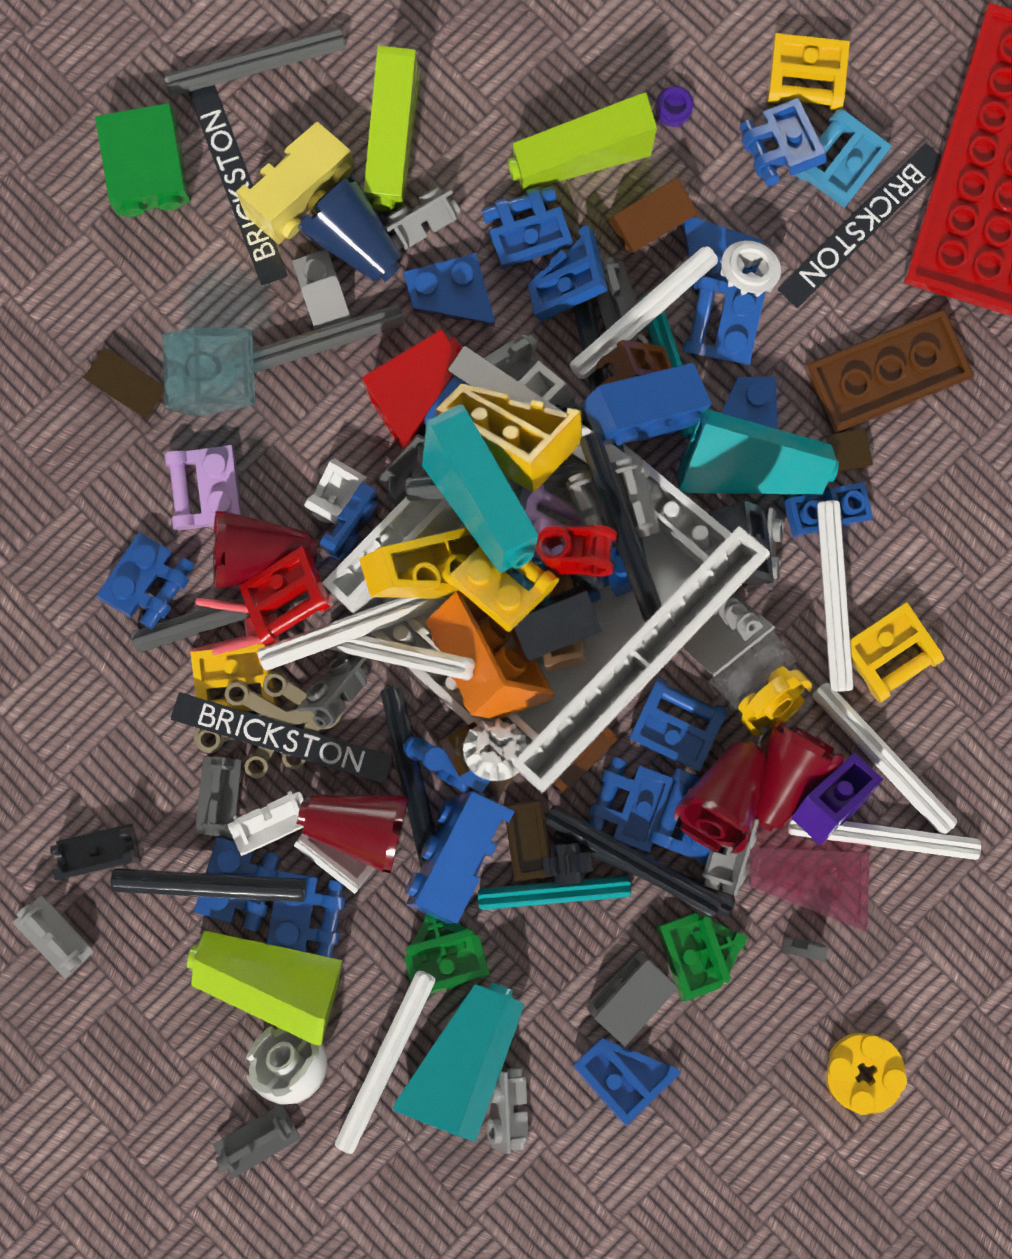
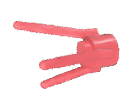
[190,598,279,655]

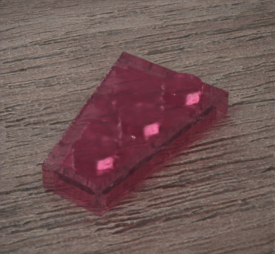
[749,847,869,932]

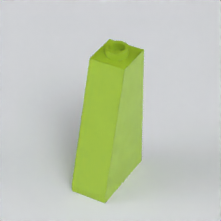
[364,45,420,212]
[507,92,657,192]
[187,930,342,1046]

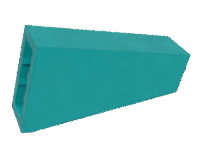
[422,404,538,573]
[676,409,839,494]
[392,982,525,1142]

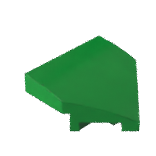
[656,913,748,1001]
[404,914,491,995]

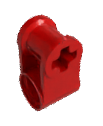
[535,525,617,577]

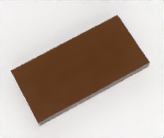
[804,308,975,434]

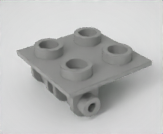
[682,593,775,677]

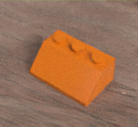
[426,591,555,719]

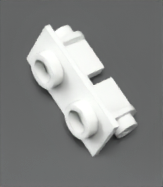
[227,791,304,856]

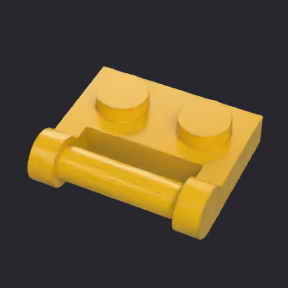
[767,33,850,110]
[449,547,559,632]
[850,602,944,703]
[191,644,277,712]

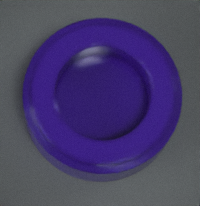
[655,86,694,127]

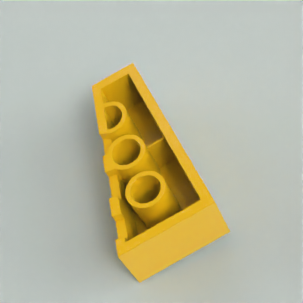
[359,528,513,599]

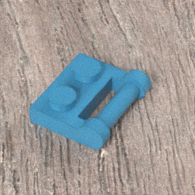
[796,109,892,208]

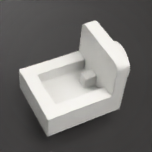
[304,458,367,524]

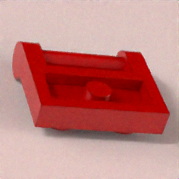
[239,546,333,646]

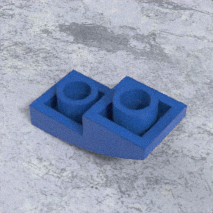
[784,482,873,538]

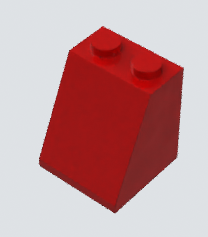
[362,329,462,450]

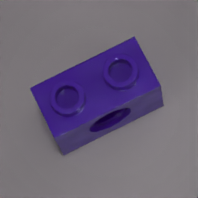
[791,753,884,845]

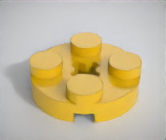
[738,666,812,736]
[825,1033,907,1115]

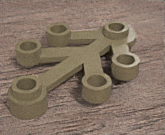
[193,671,342,778]

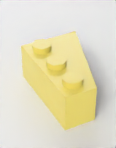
[236,122,354,245]

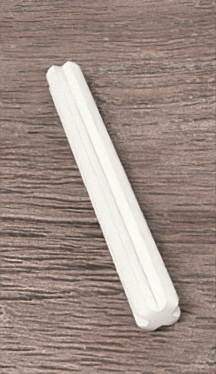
[570,247,718,379]
[817,500,854,692]
[258,598,445,670]
[328,636,475,680]
[812,683,957,834]
[788,819,981,860]
[335,970,435,1154]

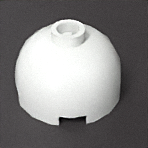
[246,1026,327,1105]

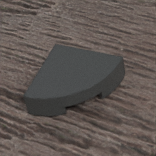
[781,937,828,962]

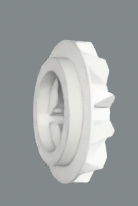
[720,241,781,297]
[463,717,528,781]

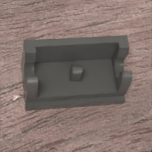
[586,951,678,1046]

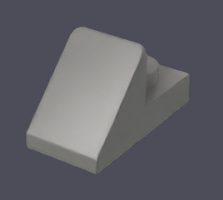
[292,249,351,330]

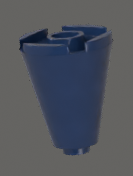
[298,175,401,282]

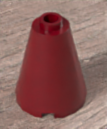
[213,511,317,588]
[755,719,845,832]
[674,741,767,854]
[297,795,408,874]

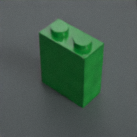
[95,103,191,217]

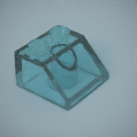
[162,327,255,417]

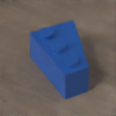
[582,363,712,446]
[405,791,515,924]

